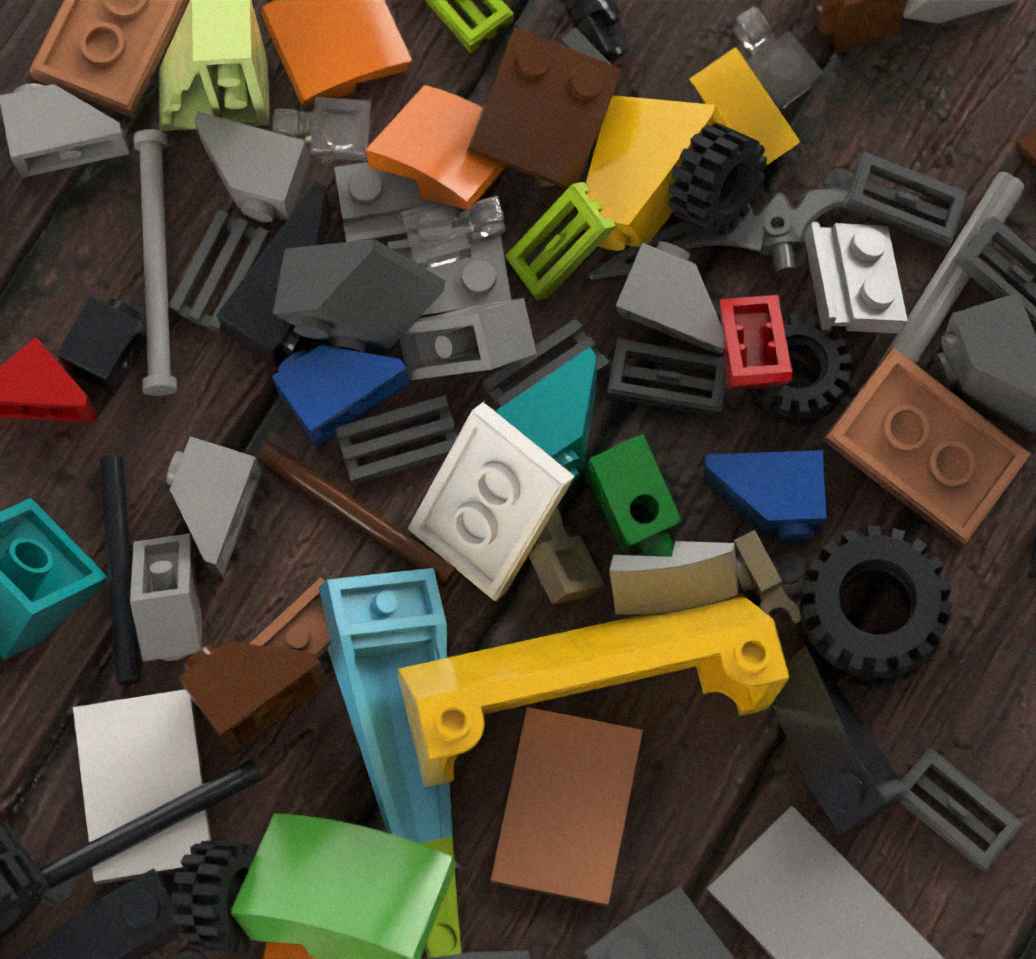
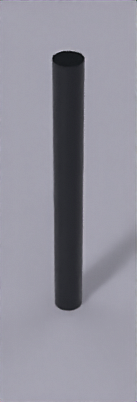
[100,455,140,685]
[38,759,263,890]

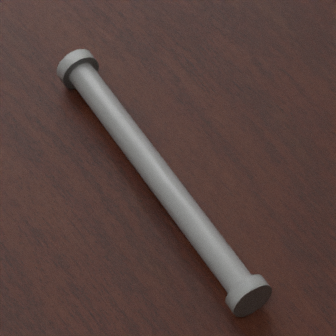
[134,129,177,396]

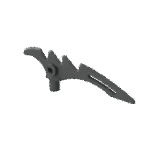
[588,188,849,280]

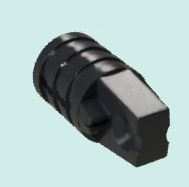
[562,0,629,62]

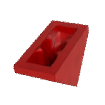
[720,295,792,390]
[0,338,96,423]

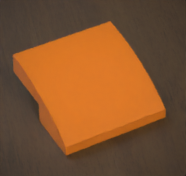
[260,0,412,106]
[366,85,506,210]

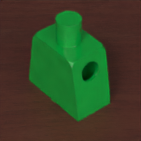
[582,434,682,557]

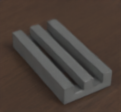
[842,151,968,248]
[168,209,271,335]
[954,216,1036,332]
[483,318,609,408]
[607,339,726,418]
[335,395,458,486]
[899,747,1023,872]

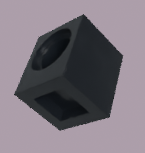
[56,296,147,396]

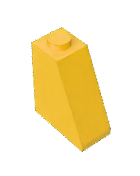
[578,95,728,251]

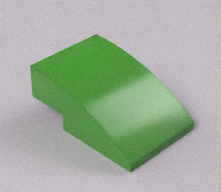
[230,813,457,959]

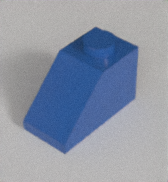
[272,345,410,447]
[703,450,827,543]

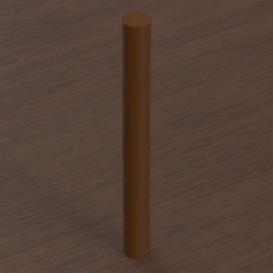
[257,441,457,587]

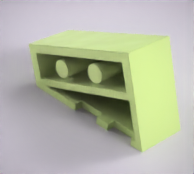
[159,0,270,131]

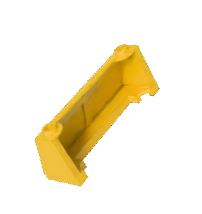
[397,593,789,788]

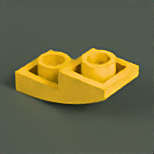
[690,47,800,166]

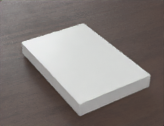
[408,402,575,601]
[73,689,211,884]

